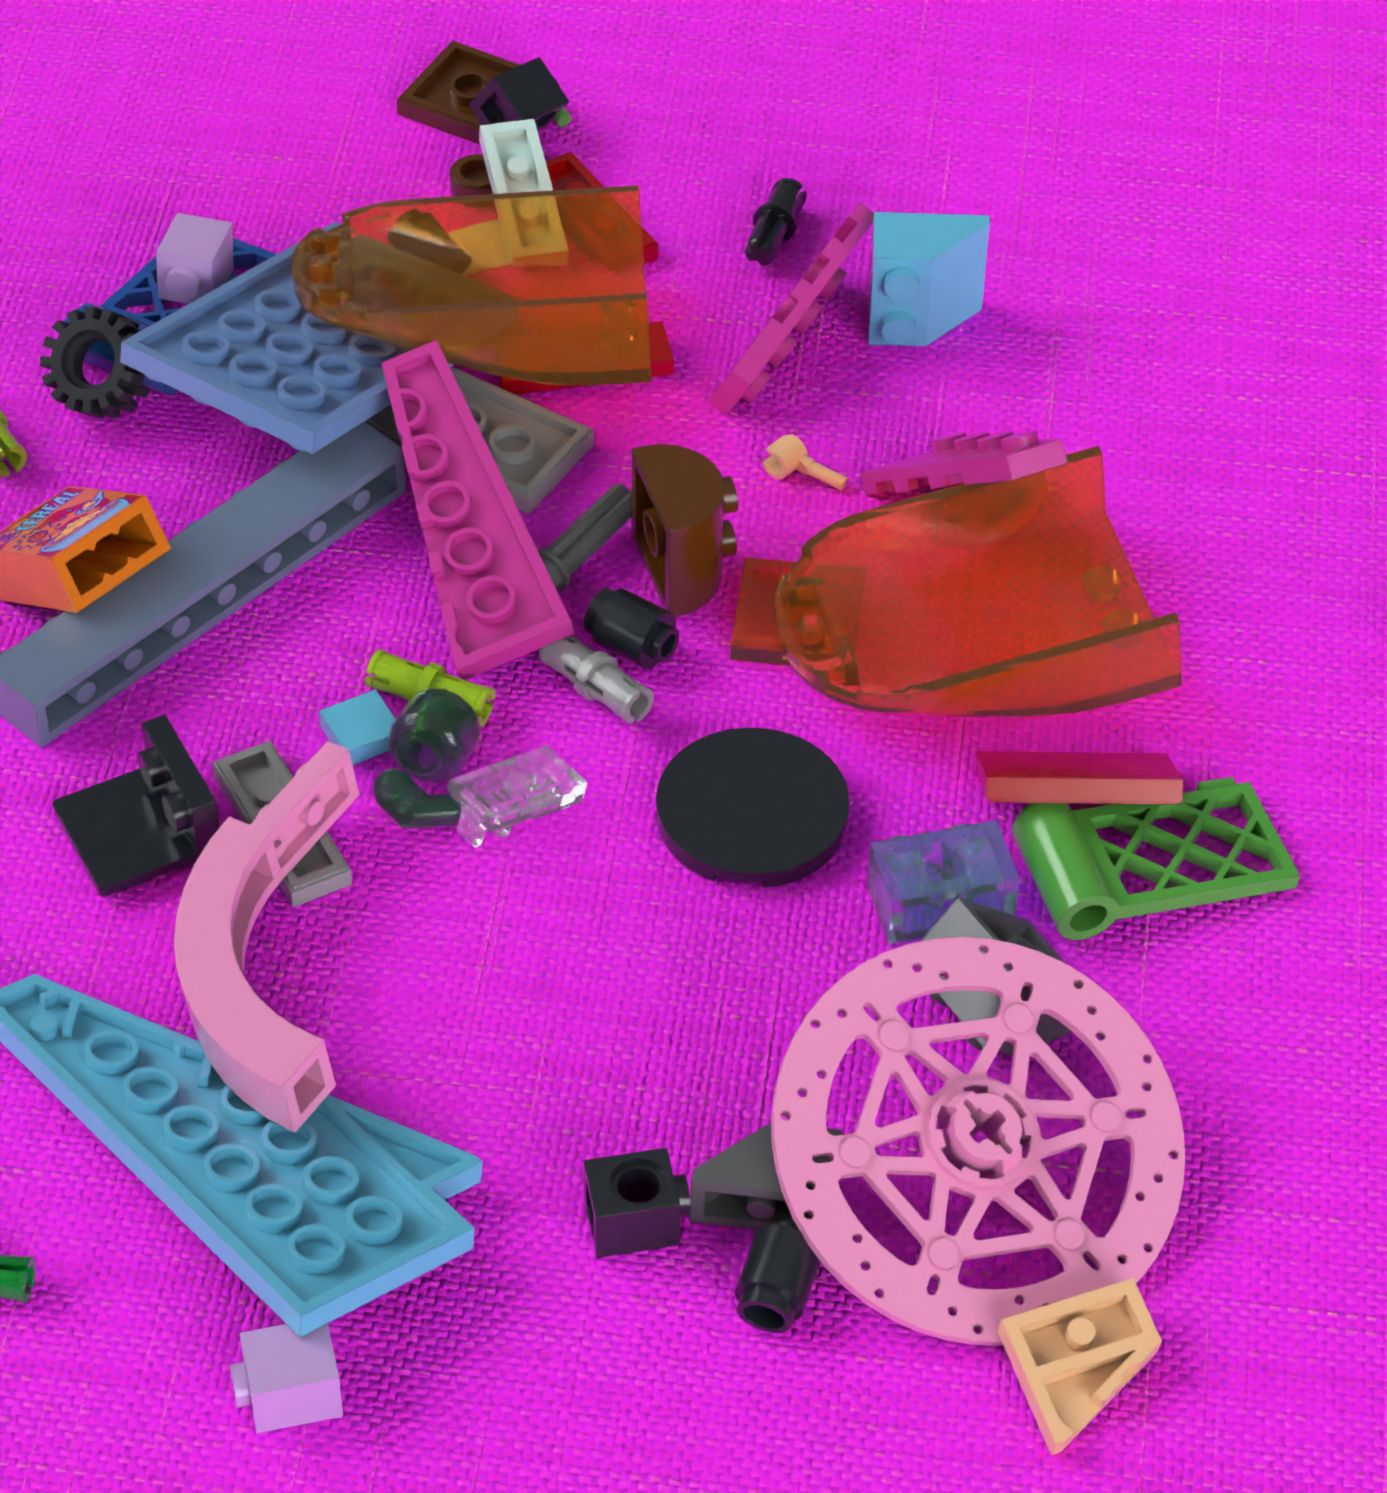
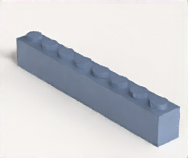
[0,422,406,748]

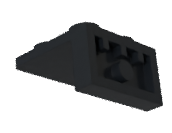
[53,714,219,896]

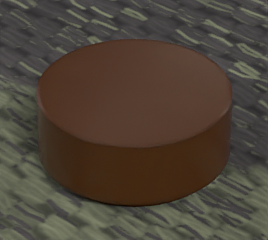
[449,154,495,205]

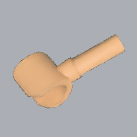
[763,434,848,491]

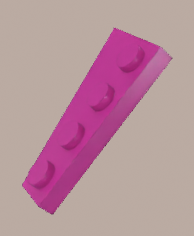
[709,202,874,415]
[861,430,1068,495]

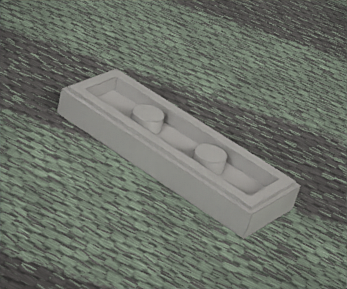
[212,740,352,908]

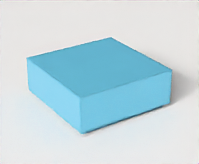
[319,689,404,765]

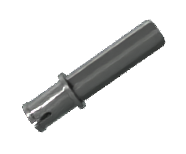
[537,484,632,591]

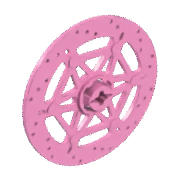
[771,937,1185,1346]

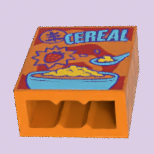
[0,486,172,613]

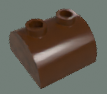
[631,444,738,617]

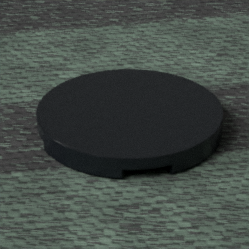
[656,728,849,888]

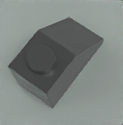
[690,1122,842,1230]

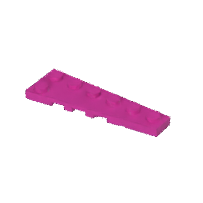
[381,340,575,680]

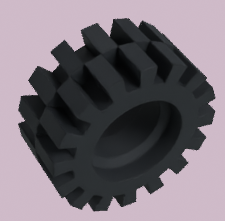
[40,307,151,418]

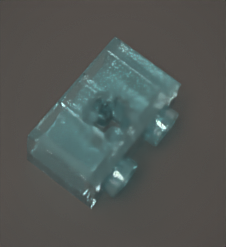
[867,820,1020,944]

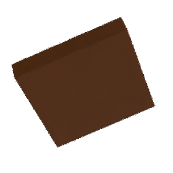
[397,41,520,145]

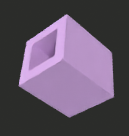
[156,213,234,304]
[230,1323,343,1434]

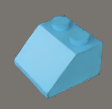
[868,212,990,346]

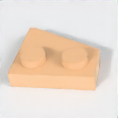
[997,1278,1162,1455]

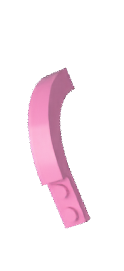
[174,741,360,1133]

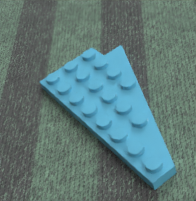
[0,974,483,1337]

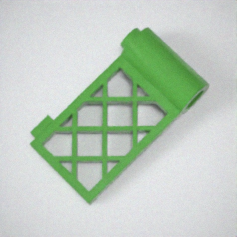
[1012,777,1300,940]

